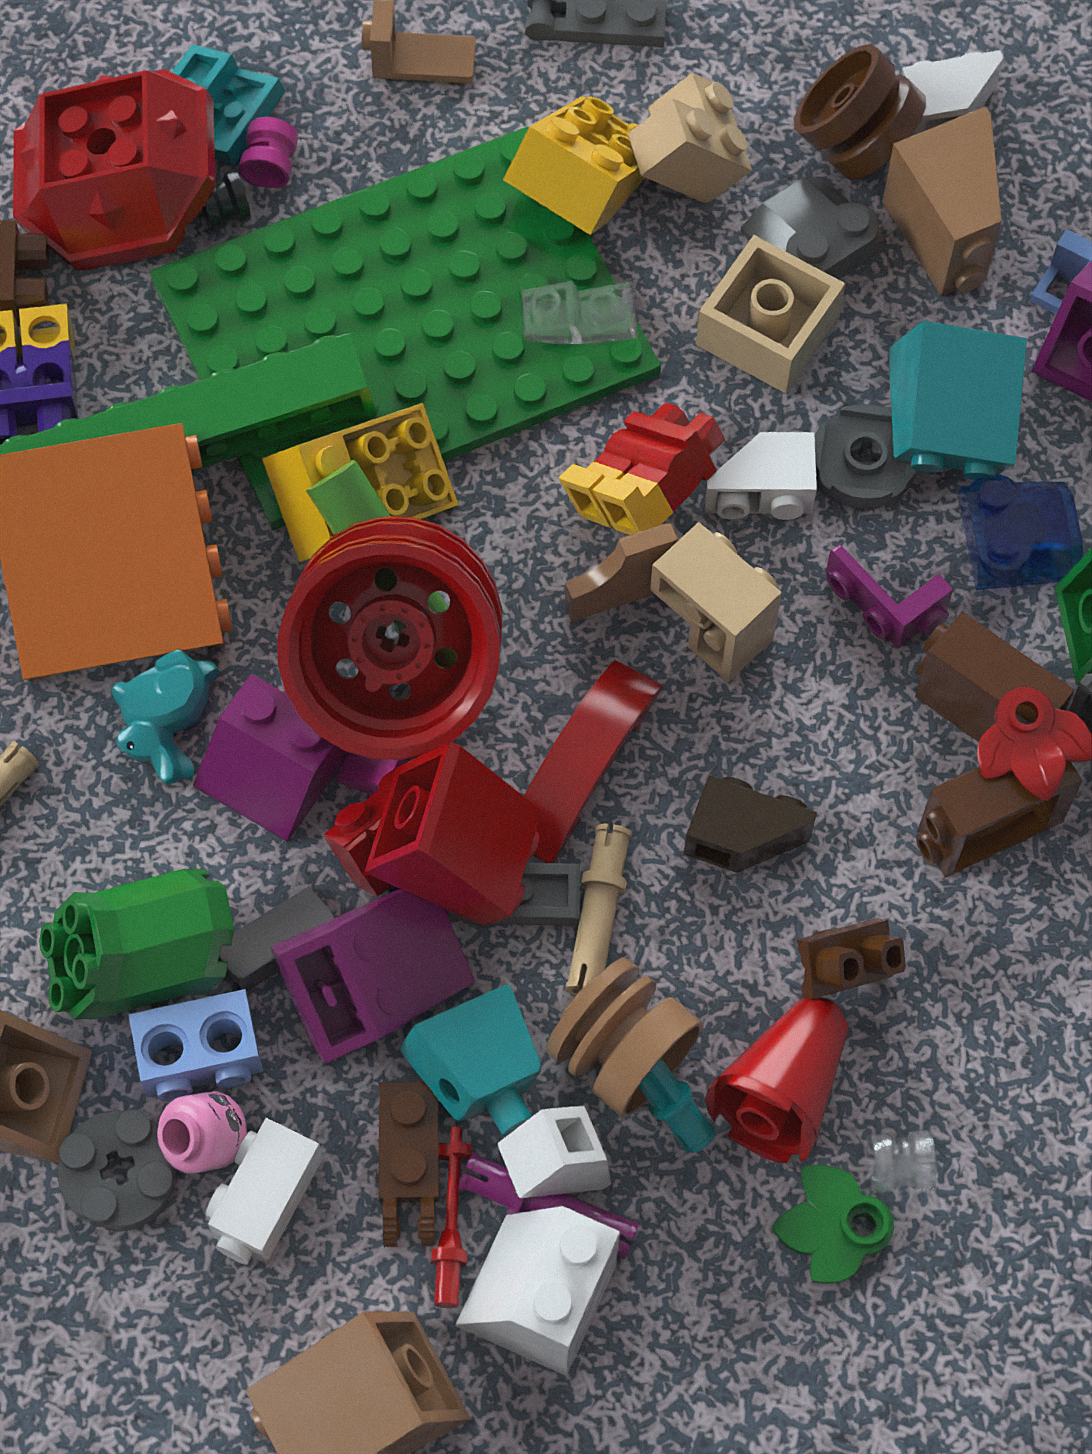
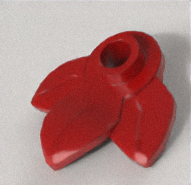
[977,686,1092,801]

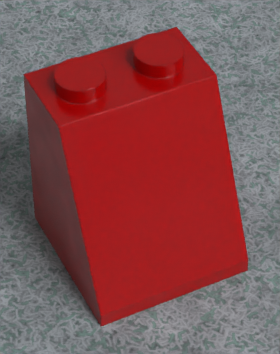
[364,741,541,926]

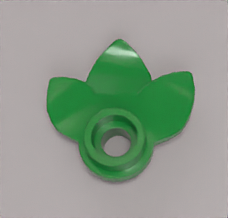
[772,1164,894,1284]

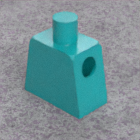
[399,984,541,1137]

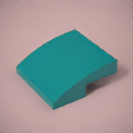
[172,44,286,166]

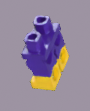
[0,304,79,445]

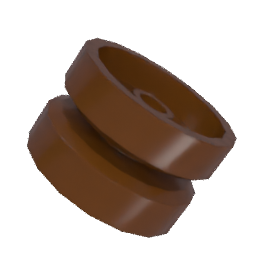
[794,44,926,180]

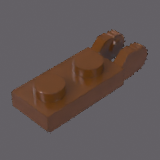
[379,1081,439,1247]

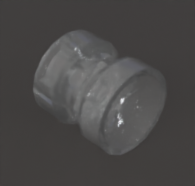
[867,1130,937,1194]

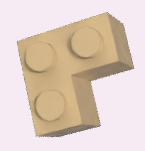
[628,72,752,203]
[650,522,782,682]

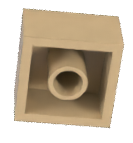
[696,235,846,394]

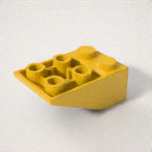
[503,96,645,235]
[262,403,459,562]

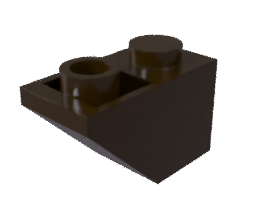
[683,775,817,873]

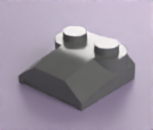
[741,177,887,280]

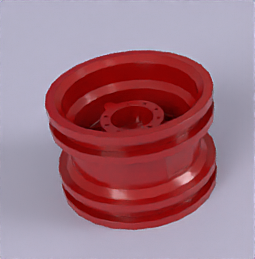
[277,516,503,760]

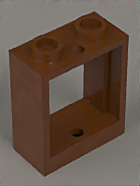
[916,761,1082,878]

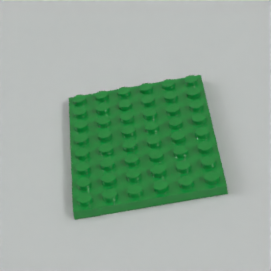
[149,126,661,531]

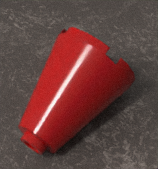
[704,997,849,1163]

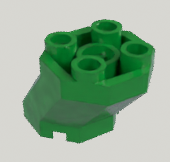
[39,869,234,1019]

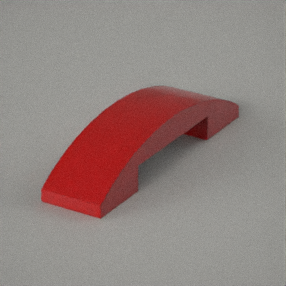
[524,660,663,863]

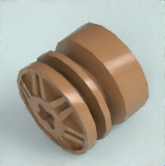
[546,957,704,1118]

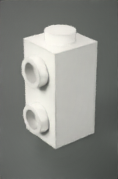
[206,1118,323,1265]

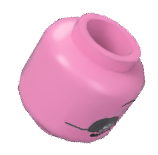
[157,1091,247,1174]

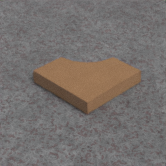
[565,523,678,622]

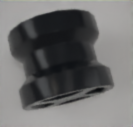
[202,170,251,232]

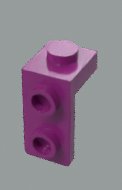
[826,545,954,648]

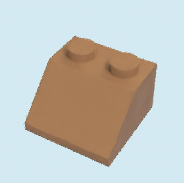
[0,1009,92,1163]

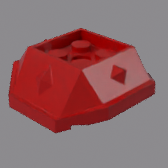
[13,69,216,270]

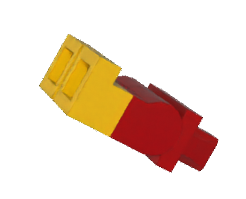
[558,402,725,535]

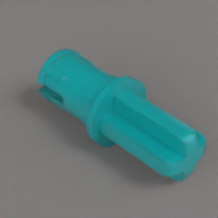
[638,1059,716,1153]

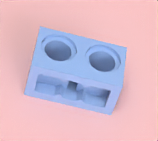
[129,989,263,1101]

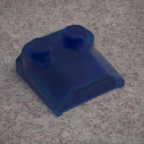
[958,474,1084,590]

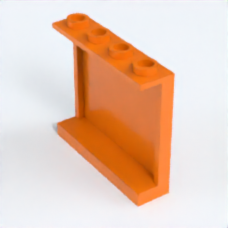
[0,423,233,681]

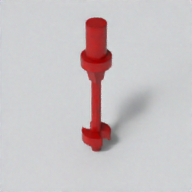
[431,1127,474,1308]

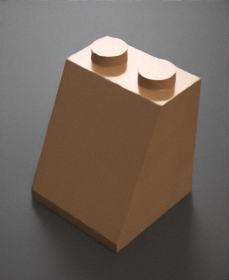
[882,106,1002,297]
[245,1311,471,1454]

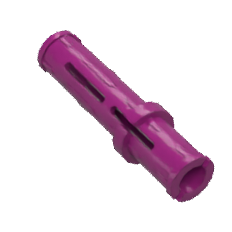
[459,1152,640,1260]

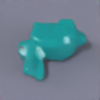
[111,649,220,785]

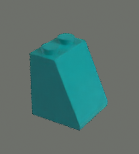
[889,320,1027,481]

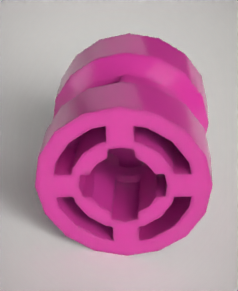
[239,117,299,189]

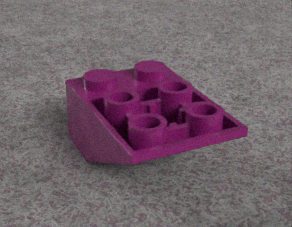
[270,889,475,1063]

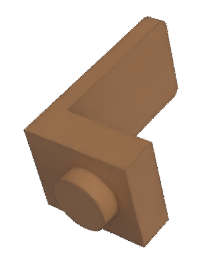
[361,0,476,83]

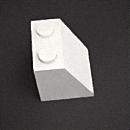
[456,1206,620,1376]

